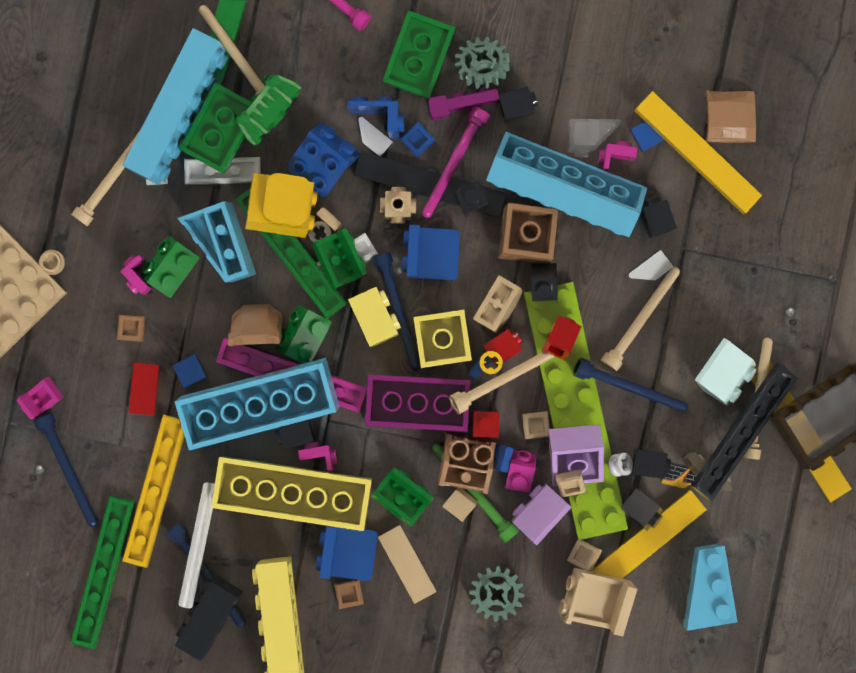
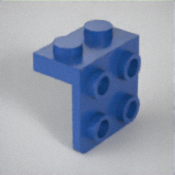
[347,97,405,139]
[287,122,361,197]
[402,225,460,280]
[316,526,378,581]

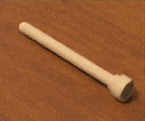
[199,5,264,96]
[71,131,140,227]
[600,267,680,372]
[743,337,773,460]
[449,351,555,414]

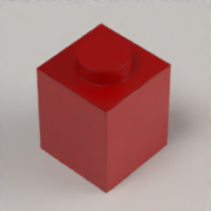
[542,316,582,361]
[482,329,523,367]
[472,411,500,438]

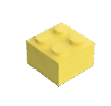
[348,287,401,348]
[413,310,472,368]

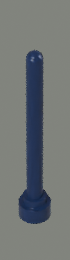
[372,252,421,371]
[573,357,688,412]
[33,413,97,527]
[165,522,246,628]

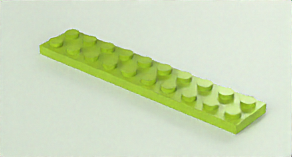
[523,282,628,540]

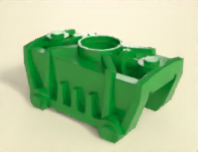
[236,75,301,146]

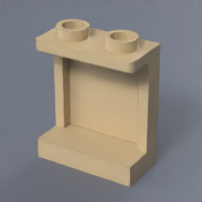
[559,568,637,636]

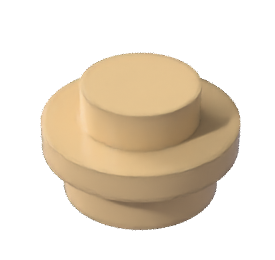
[39,250,65,275]

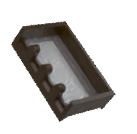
[770,363,856,471]

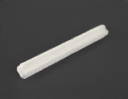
[179,482,215,608]

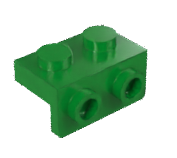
[311,228,366,290]
[141,236,200,298]
[276,305,332,364]
[370,467,434,528]

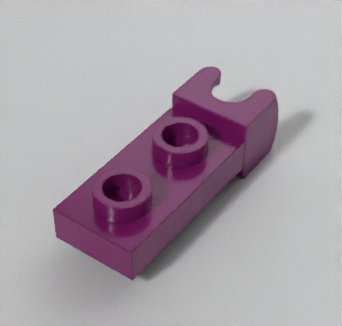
[428,86,499,121]

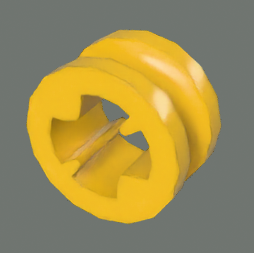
[479,351,503,374]

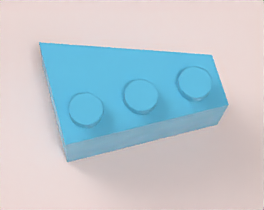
[177,201,256,282]
[683,543,738,631]

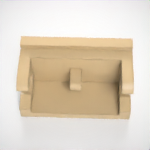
[473,275,524,335]

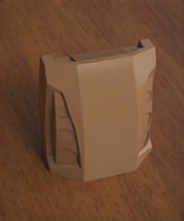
[705,90,756,143]
[228,304,283,346]
[438,432,496,494]

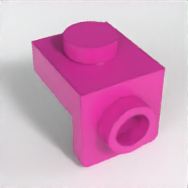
[598,141,637,171]
[120,255,152,295]
[17,377,63,419]
[298,442,338,471]
[505,450,536,493]

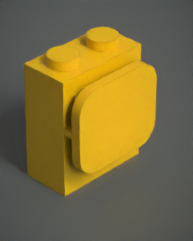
[245,173,318,238]

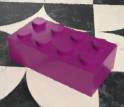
[365,374,471,432]

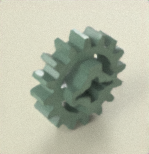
[455,37,510,89]
[469,565,525,622]

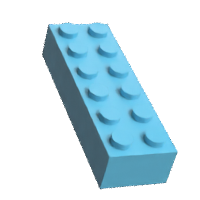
[123,28,228,185]
[486,132,647,237]
[175,358,340,450]

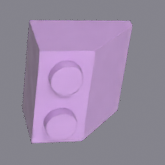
[549,425,604,486]
[511,483,571,545]

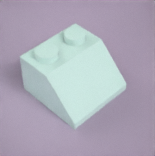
[695,338,756,407]

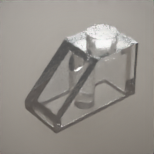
[568,119,621,157]

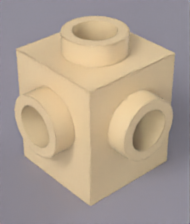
[380,187,416,224]

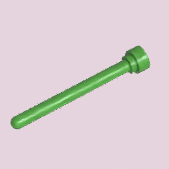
[432,442,520,543]

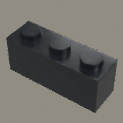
[175,575,243,661]

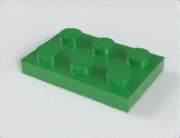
[382,10,456,99]
[179,82,252,174]

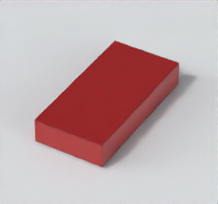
[129,363,160,415]

